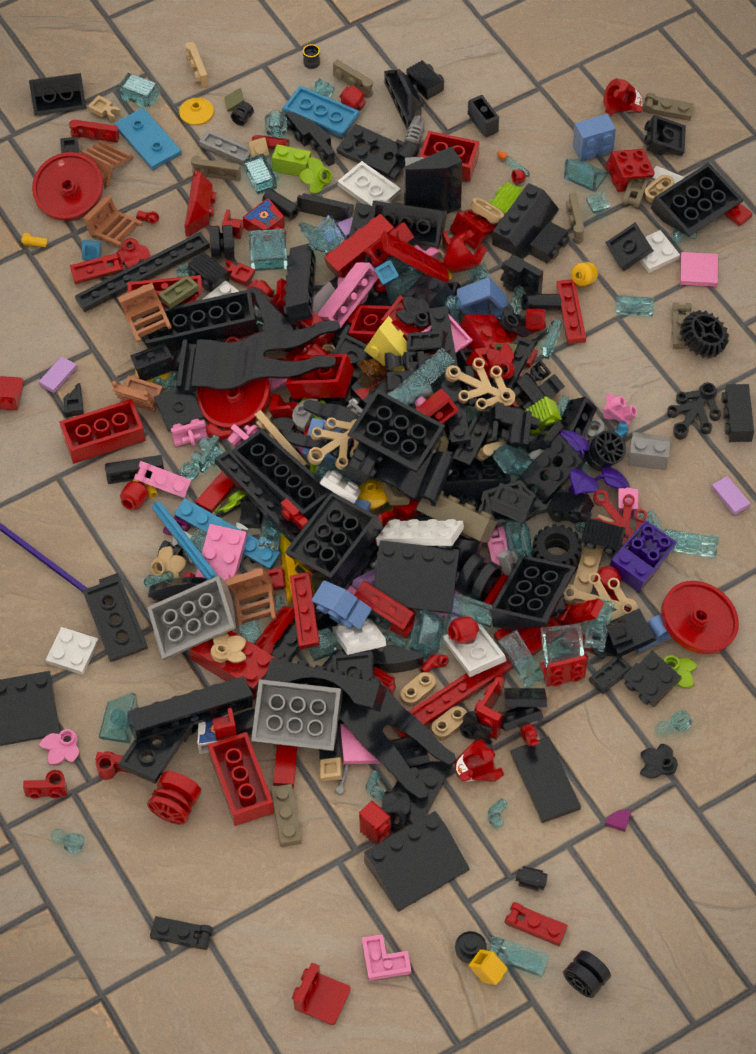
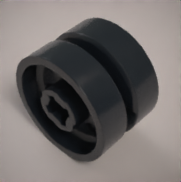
[209,225,235,259]
[584,430,626,471]
[563,950,611,998]

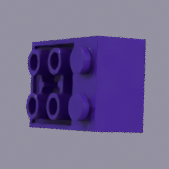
[609,519,677,593]

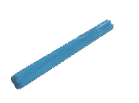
[152,501,217,580]

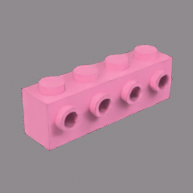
[318,263,379,328]

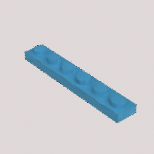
[174,498,282,570]

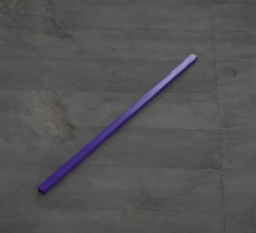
[0,523,105,605]

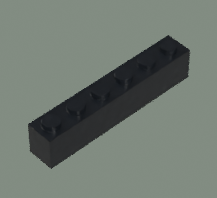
[283,243,316,323]
[128,676,253,742]

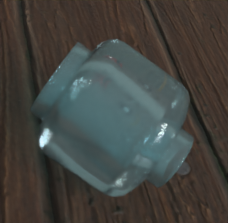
[265,110,287,138]

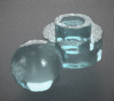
[655,711,692,737]
[50,828,85,853]

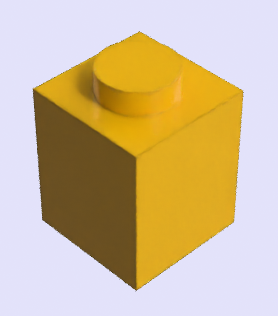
[468,949,508,985]

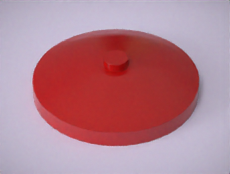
[32,152,104,221]
[197,378,271,430]
[661,581,739,654]

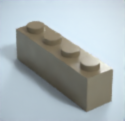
[416,491,498,543]

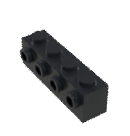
[550,396,597,467]

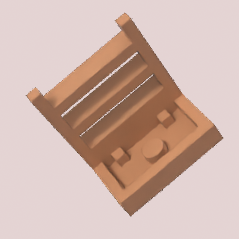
[81,141,133,187]
[83,195,143,247]
[117,283,172,343]
[112,376,164,412]
[226,568,277,630]

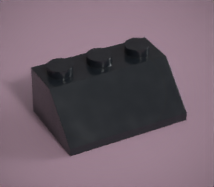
[29,72,86,115]

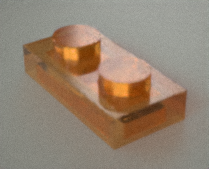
[358,359,392,378]

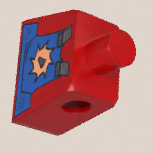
[243,198,287,241]

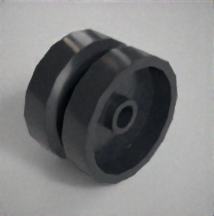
[455,553,502,604]

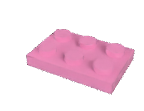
[195,524,248,582]

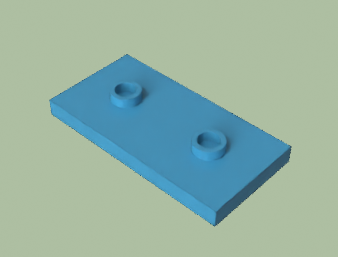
[282,86,360,138]
[114,108,182,170]

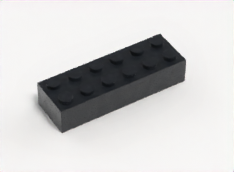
[142,289,259,351]
[231,429,333,521]

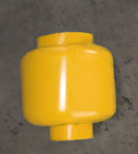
[571,262,598,286]

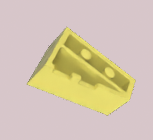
[364,316,407,372]

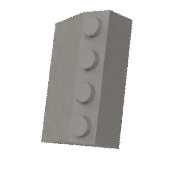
[147,576,236,660]
[251,679,343,751]

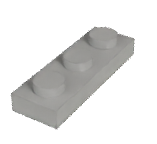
[199,130,251,166]

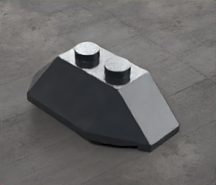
[384,69,424,130]

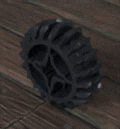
[679,310,729,359]

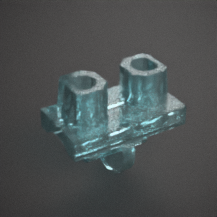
[191,435,224,474]

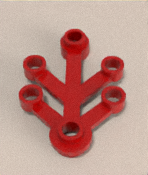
[593,489,647,545]

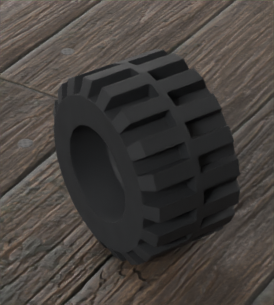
[532,524,582,569]

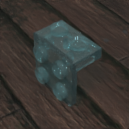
[298,215,347,255]

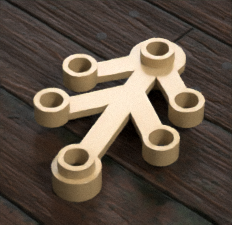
[445,358,515,411]
[307,417,359,470]
[564,572,638,628]

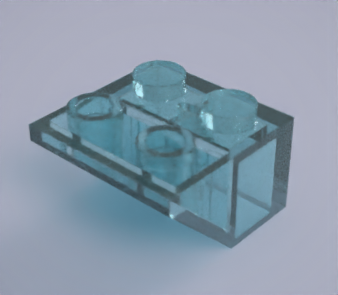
[248,229,287,271]

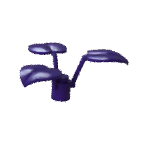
[559,430,630,495]

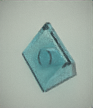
[564,158,608,192]
[541,624,585,668]
[99,693,138,744]

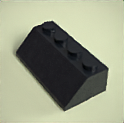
[492,183,559,259]
[370,200,447,247]

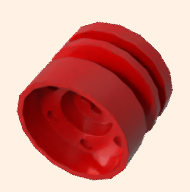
[147,771,202,825]

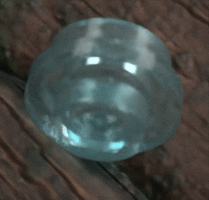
[180,462,199,480]

